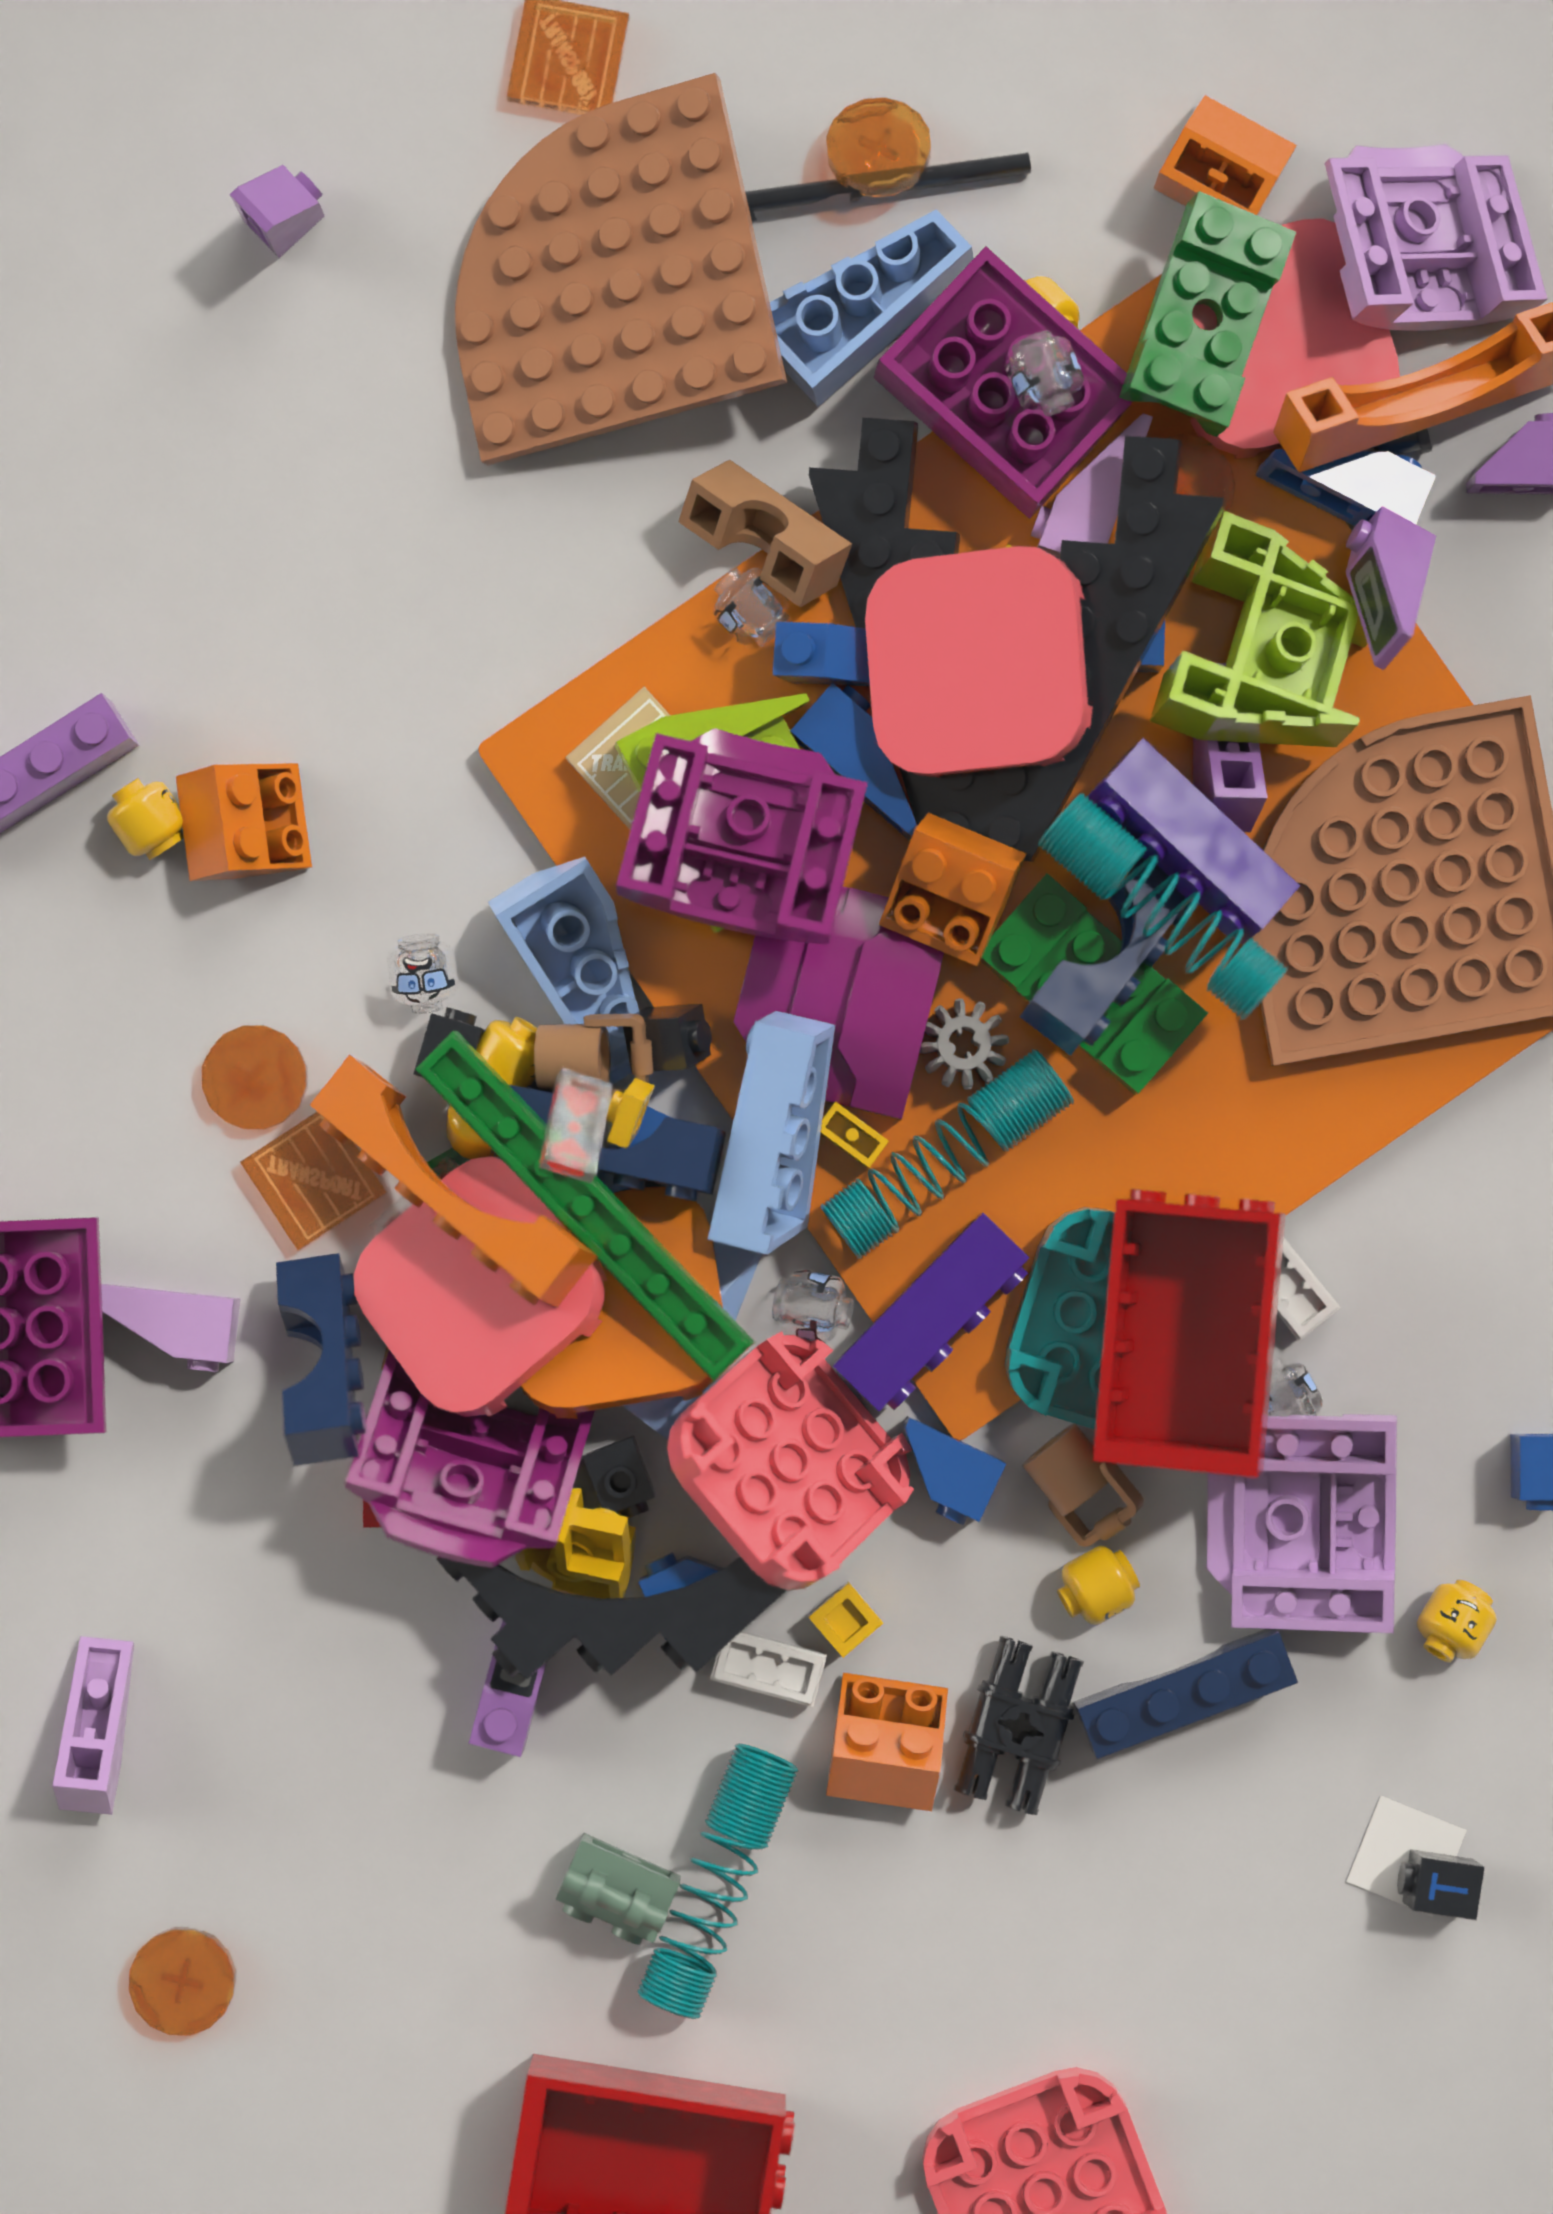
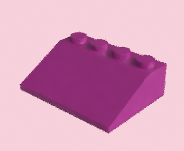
[873,246,1134,519]
[0,1217,107,1437]

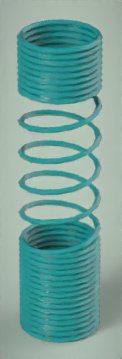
[1038,793,1287,1020]
[821,1049,1074,1259]
[637,1743,799,2019]

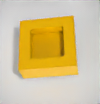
[605,1078,655,1148]
[808,1581,884,1658]

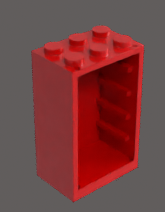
[1093,1189,1286,1478]
[505,2054,795,2214]

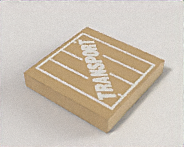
[565,686,670,831]

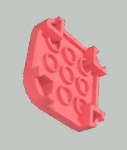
[1190,218,1400,459]
[865,546,1093,778]
[354,1156,608,1417]
[667,1331,914,1590]
[922,2067,1167,2214]

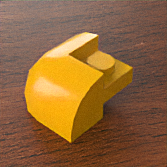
[515,1488,636,1599]

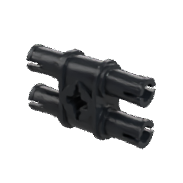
[954,1636,1084,1816]

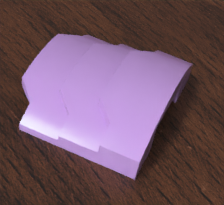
[1324,144,1547,331]
[1207,1414,1397,1633]

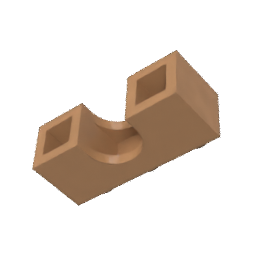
[678,459,852,607]

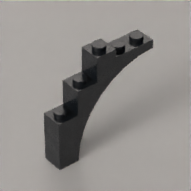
[436,1556,787,1679]

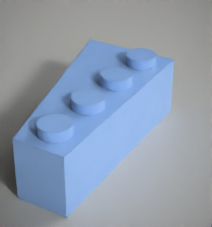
[770,209,974,407]
[708,1011,835,1255]

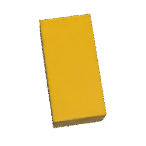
[820,1101,889,1169]

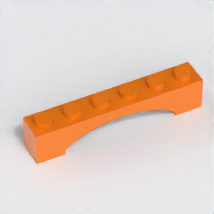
[1273,302,1553,473]
[310,1055,598,1307]

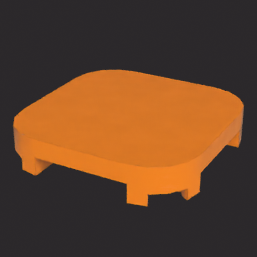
[520,1187,723,1419]

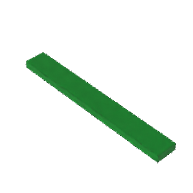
[416,1031,755,1381]

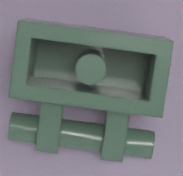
[555,1833,681,1945]

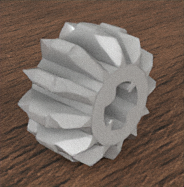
[919,998,1009,1090]

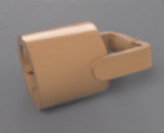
[534,1014,653,1102]
[1022,1423,1144,1547]

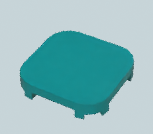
[1005,1207,1115,1430]

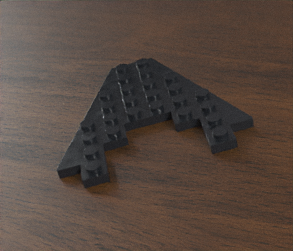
[808,417,1226,862]

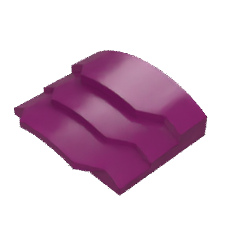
[616,728,868,944]
[734,887,944,1120]
[345,1350,595,1568]

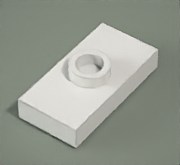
[1277,1238,1341,1341]
[710,1631,827,1707]

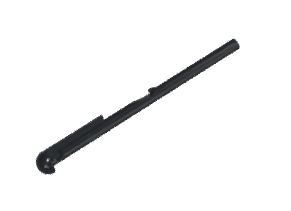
[745,152,1031,221]

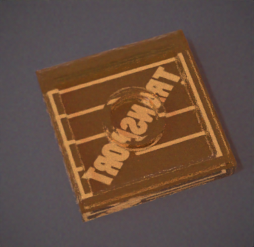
[507,0,630,115]
[240,1112,388,1251]

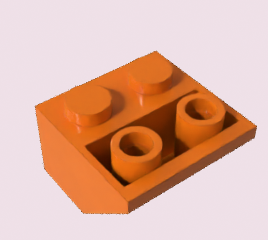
[1153,95,1297,215]
[176,763,312,881]
[878,813,1026,966]
[826,1672,948,1812]

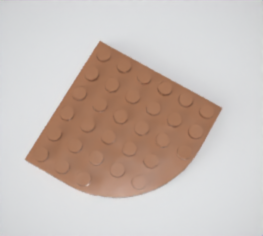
[455,73,787,466]
[1252,695,1553,1066]

